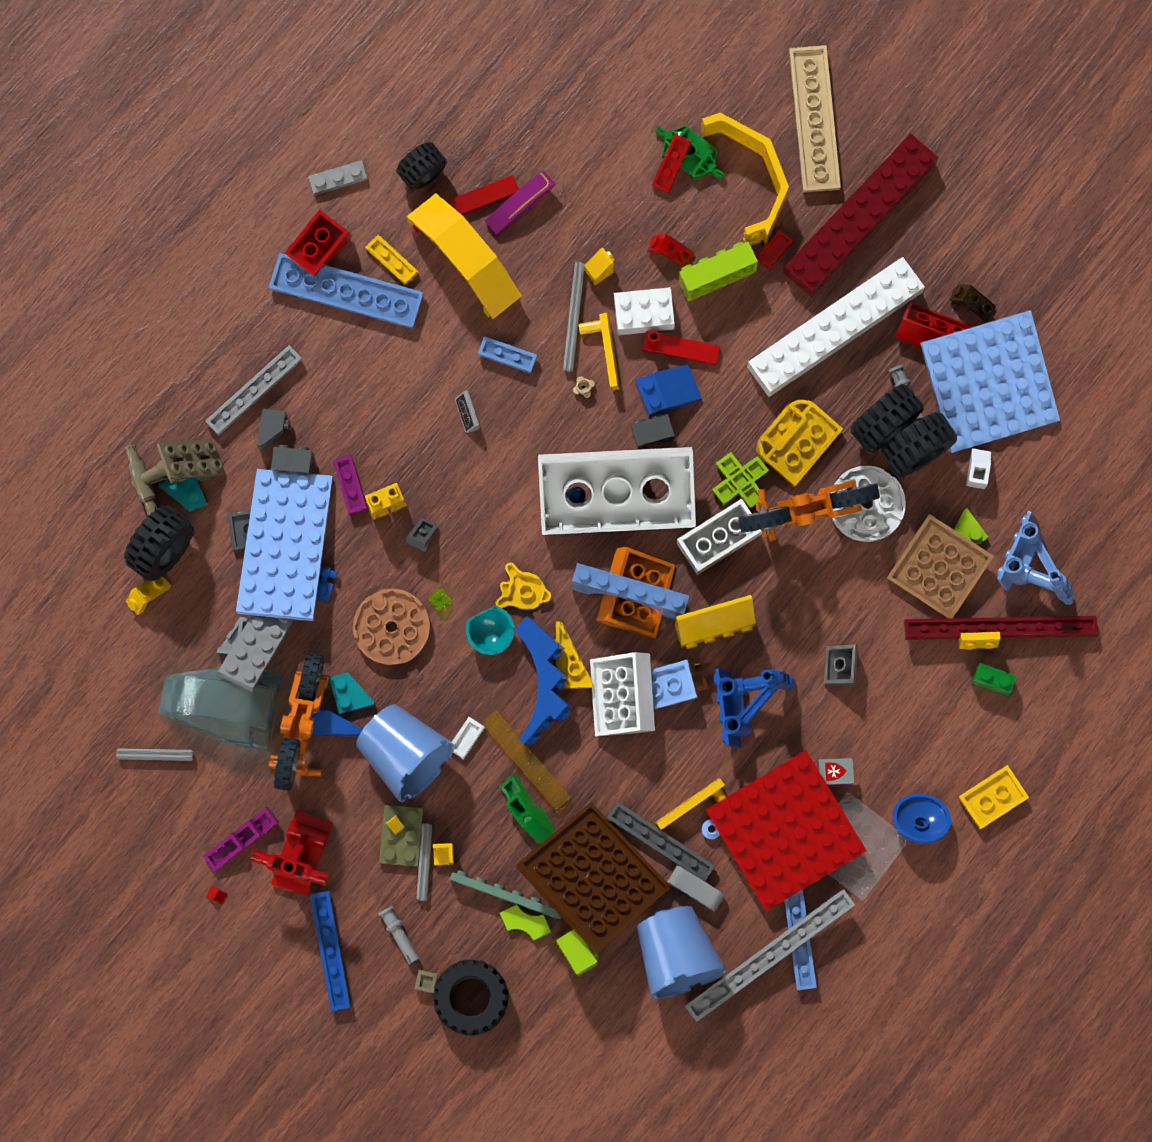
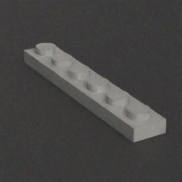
[205,345,302,436]

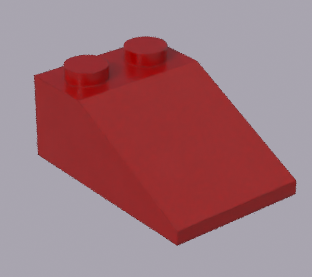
[285,209,352,276]

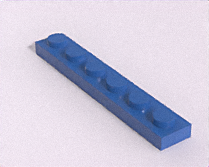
[310,891,351,1012]

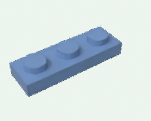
[478,336,538,374]

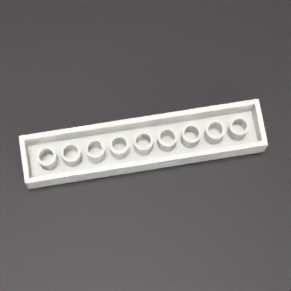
[747,257,925,397]

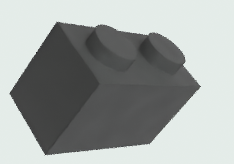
[631,413,674,450]
[271,445,313,475]

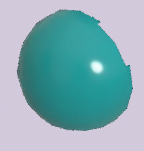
[465,606,515,655]

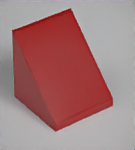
[206,886,227,905]

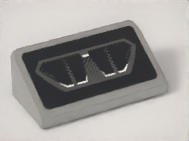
[455,390,480,433]

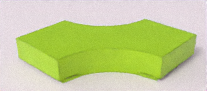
[500,905,551,941]

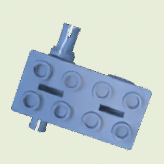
[997,511,1075,605]

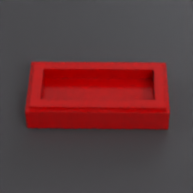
[756,229,794,269]

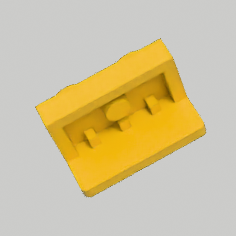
[958,632,1000,650]

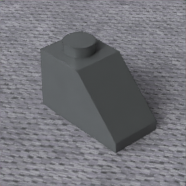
[257,409,290,450]

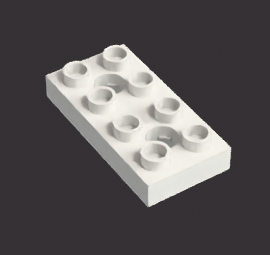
[538,447,696,535]

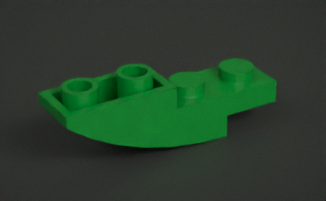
[500,774,556,844]

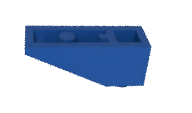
[312,707,363,737]

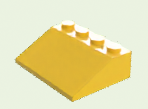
[675,595,756,649]

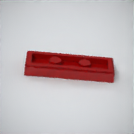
[652,134,692,193]

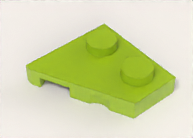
[954,508,989,545]

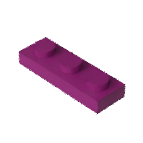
[333,455,367,515]

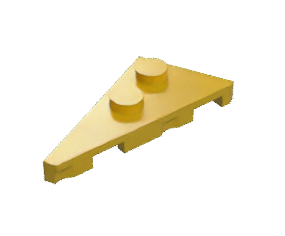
[556,622,594,689]

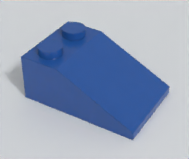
[635,364,702,419]

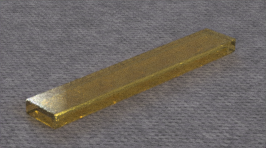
[481,710,571,811]

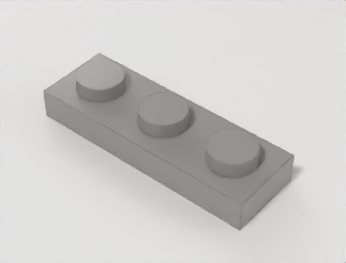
[308,160,368,196]

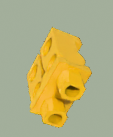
[365,483,407,520]

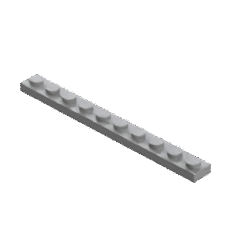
[685,889,855,1022]

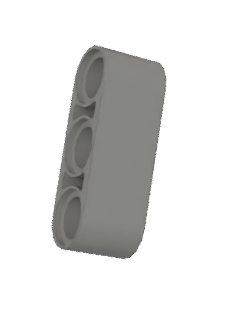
[667,865,725,912]

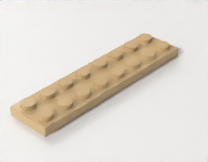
[789,45,841,193]

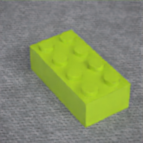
[678,242,758,302]

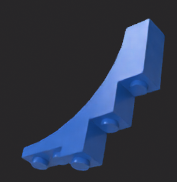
[514,616,573,746]

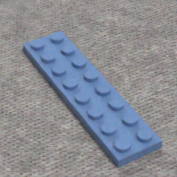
[268,253,424,329]

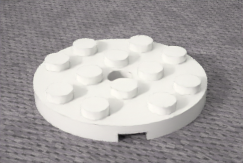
[831,466,906,542]

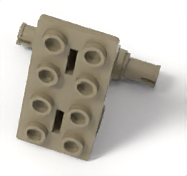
[124,439,225,515]

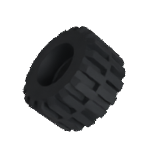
[396,142,447,190]

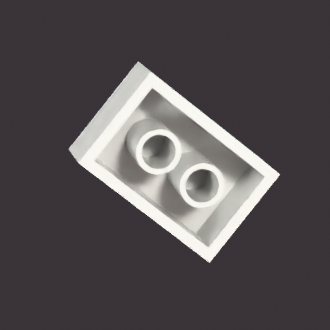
[614,287,675,335]

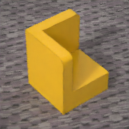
[433,843,454,866]

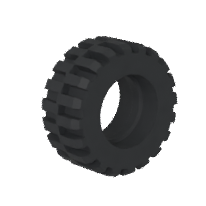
[850,384,924,453]
[881,412,957,477]
[124,506,194,581]
[433,959,509,1036]

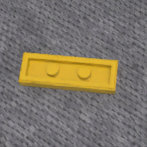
[365,235,419,286]

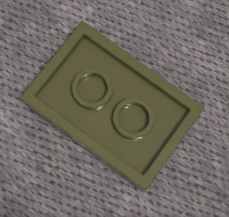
[379,805,424,867]

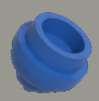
[565,486,586,503]

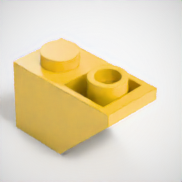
[584,248,614,285]

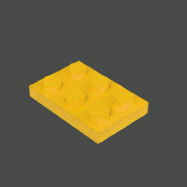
[958,765,1029,829]

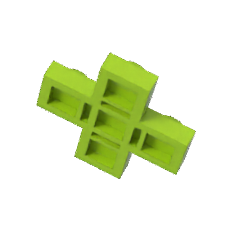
[712,452,769,509]

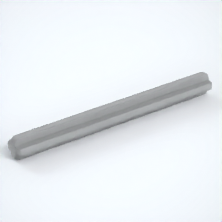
[563,262,585,372]

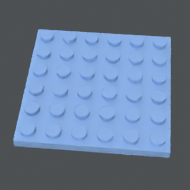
[920,311,1060,453]

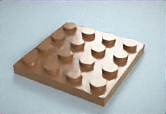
[887,514,994,618]

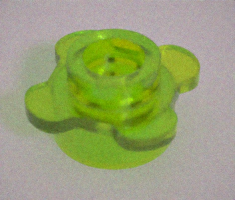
[428,588,451,611]

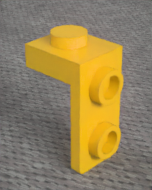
[126,577,171,615]

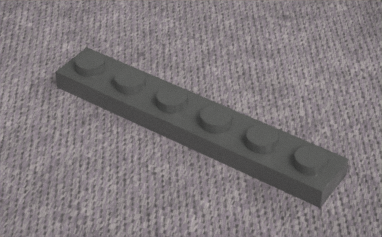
[607,801,715,882]

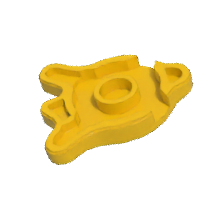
[496,562,551,611]

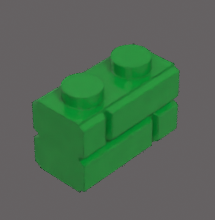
[971,663,1016,697]

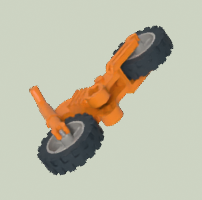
[738,479,880,541]
[269,653,328,791]

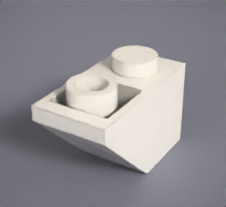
[966,448,991,489]

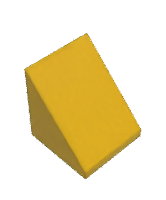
[386,815,404,835]

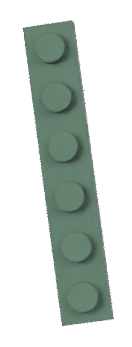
[450,870,562,920]

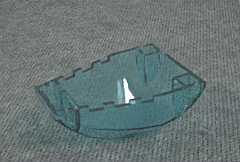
[158,668,282,751]

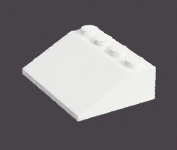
[590,652,655,736]

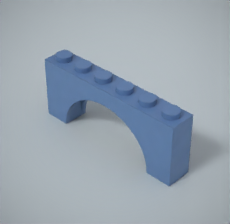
[571,563,689,620]

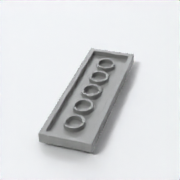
[217,615,295,692]

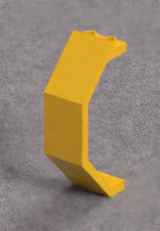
[701,113,789,246]
[407,193,522,319]

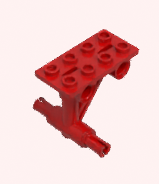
[250,811,333,896]

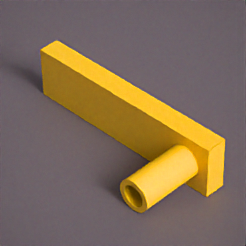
[579,313,620,391]
[655,778,727,830]

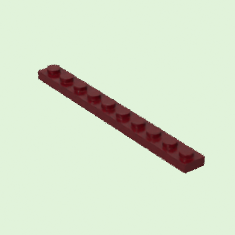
[904,616,1098,640]

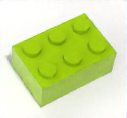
[556,930,599,977]

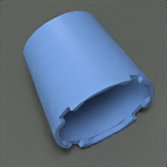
[356,704,454,802]
[637,906,726,999]

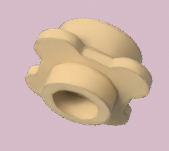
[573,377,595,398]

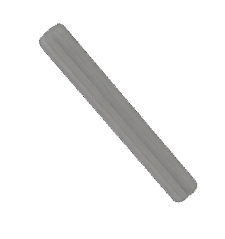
[116,748,193,761]
[416,823,432,901]

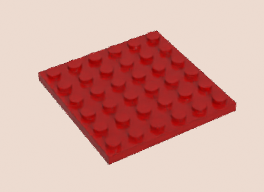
[706,750,867,911]

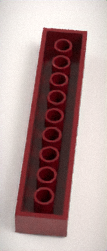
[783,133,939,297]

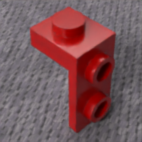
[647,234,694,267]

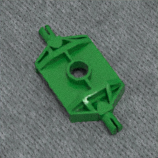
[655,125,725,181]

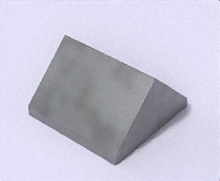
[824,644,858,687]

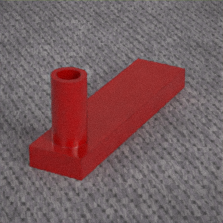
[642,331,720,366]

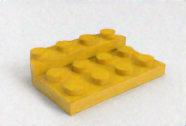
[756,400,843,487]

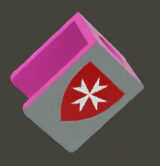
[817,758,854,787]

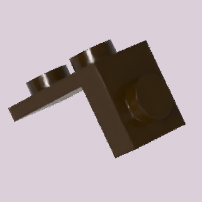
[949,284,996,321]

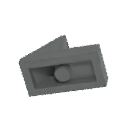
[406,517,438,552]

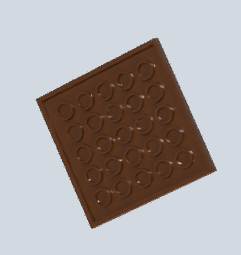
[515,802,671,954]

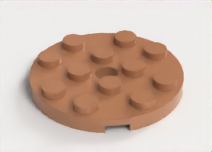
[353,589,430,666]

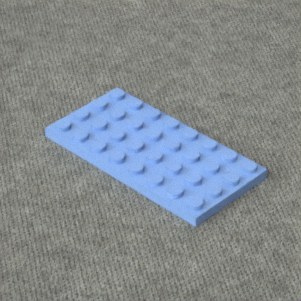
[236,469,333,621]

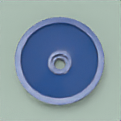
[892,794,951,844]

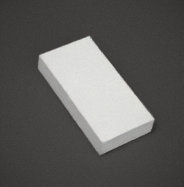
[452,717,485,760]

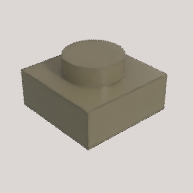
[415,970,438,994]

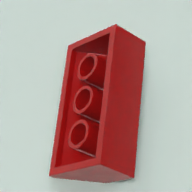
[895,302,974,349]

